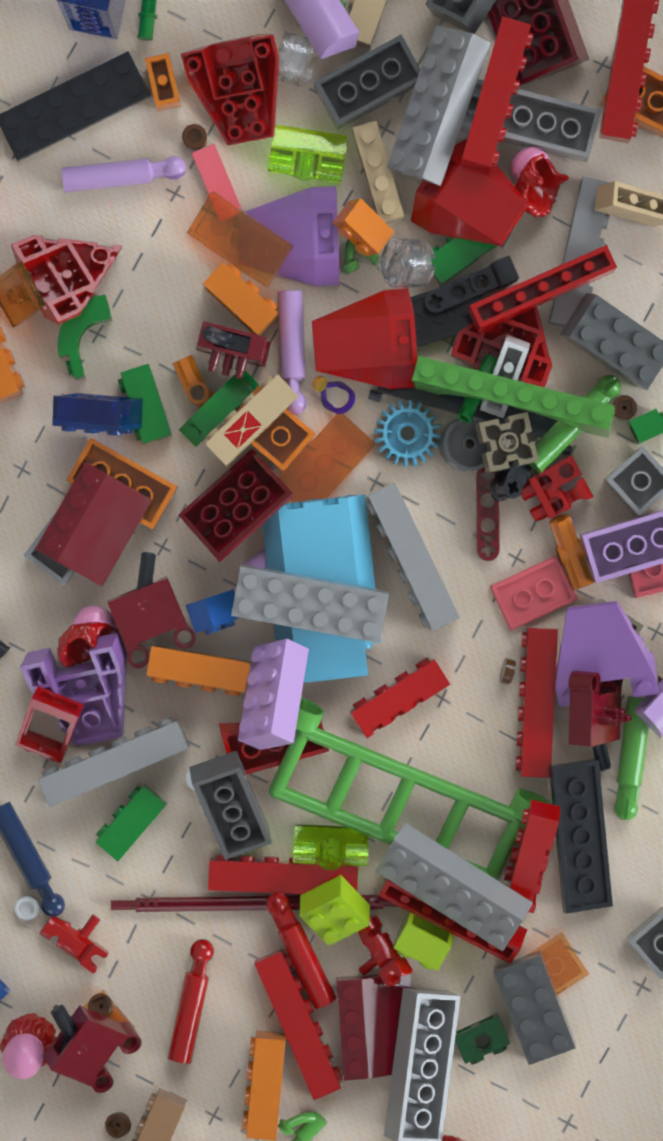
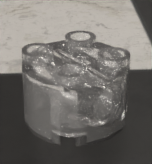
[278,31,317,87]
[376,237,435,289]

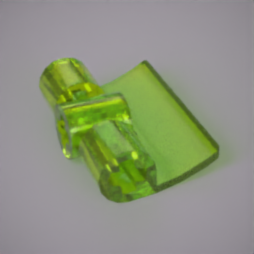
[268,125,348,183]
[293,824,368,870]

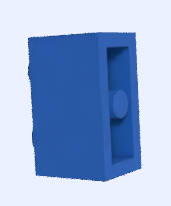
[186,589,240,635]

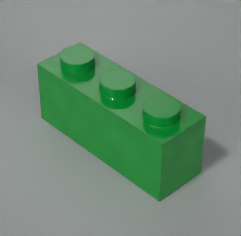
[423,237,498,286]
[118,364,172,445]
[95,784,167,861]

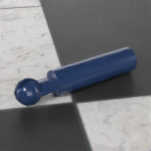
[0,801,65,917]

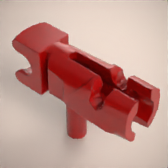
[39,914,109,973]
[358,915,413,987]

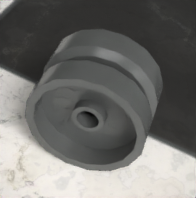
[439,417,487,471]

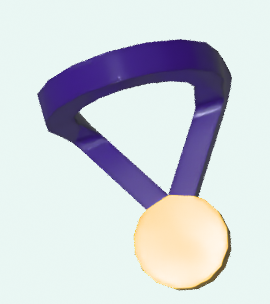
[312,375,356,414]

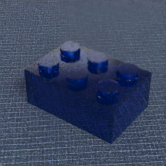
[52,393,143,436]

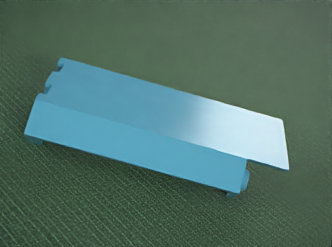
[262,494,382,683]

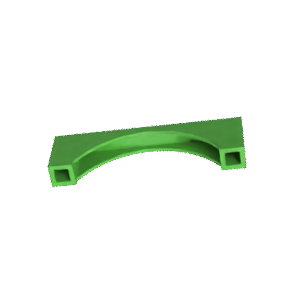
[412,356,615,438]

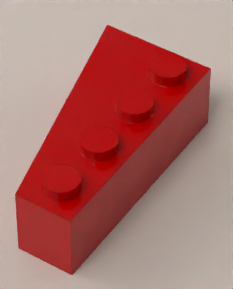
[350,657,451,738]
[219,721,330,775]
[504,800,560,913]

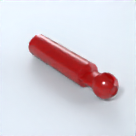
[266,892,337,1009]
[167,939,214,1064]

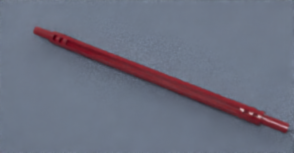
[111,894,399,912]

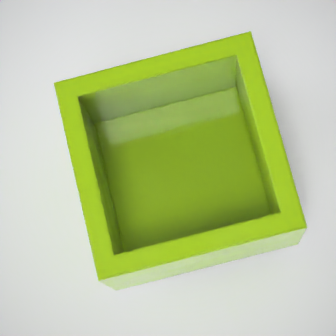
[300,875,370,946]
[394,912,454,971]

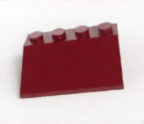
[488,0,590,87]
[178,449,294,562]
[35,462,152,587]
[336,974,412,1081]

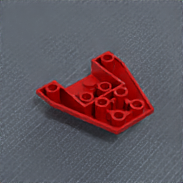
[181,34,279,146]
[411,140,529,246]
[311,288,418,389]

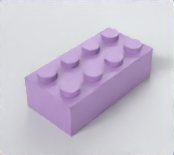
[579,509,663,583]
[238,639,309,750]

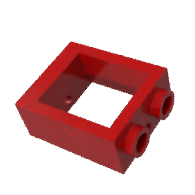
[15,686,84,763]

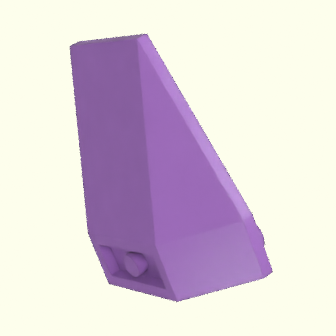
[238,186,340,286]

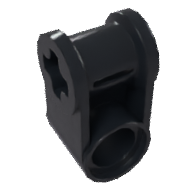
[490,461,532,502]

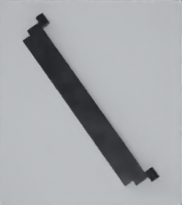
[368,386,573,456]

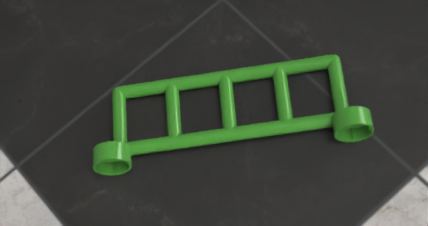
[269,697,551,880]

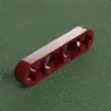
[476,467,500,561]

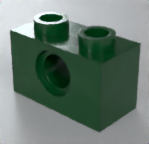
[455,1013,510,1065]

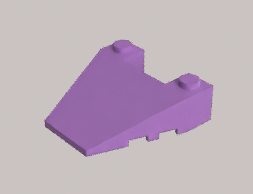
[555,601,659,707]
[20,632,127,746]

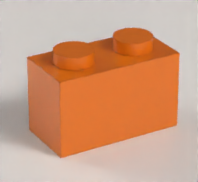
[145,53,181,112]
[333,198,395,256]

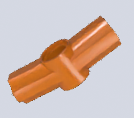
[172,355,214,409]
[549,514,594,590]

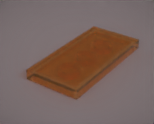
[187,191,294,288]
[279,414,376,502]

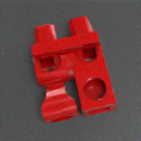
[521,455,594,522]

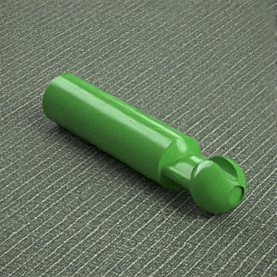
[529,375,621,473]
[614,696,649,820]

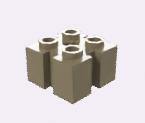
[475,412,539,474]

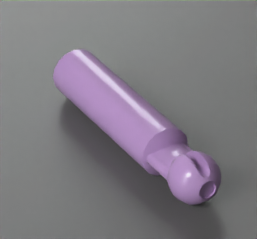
[62,156,186,192]
[278,290,307,415]

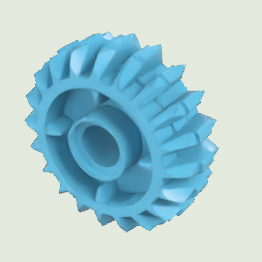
[374,400,441,467]

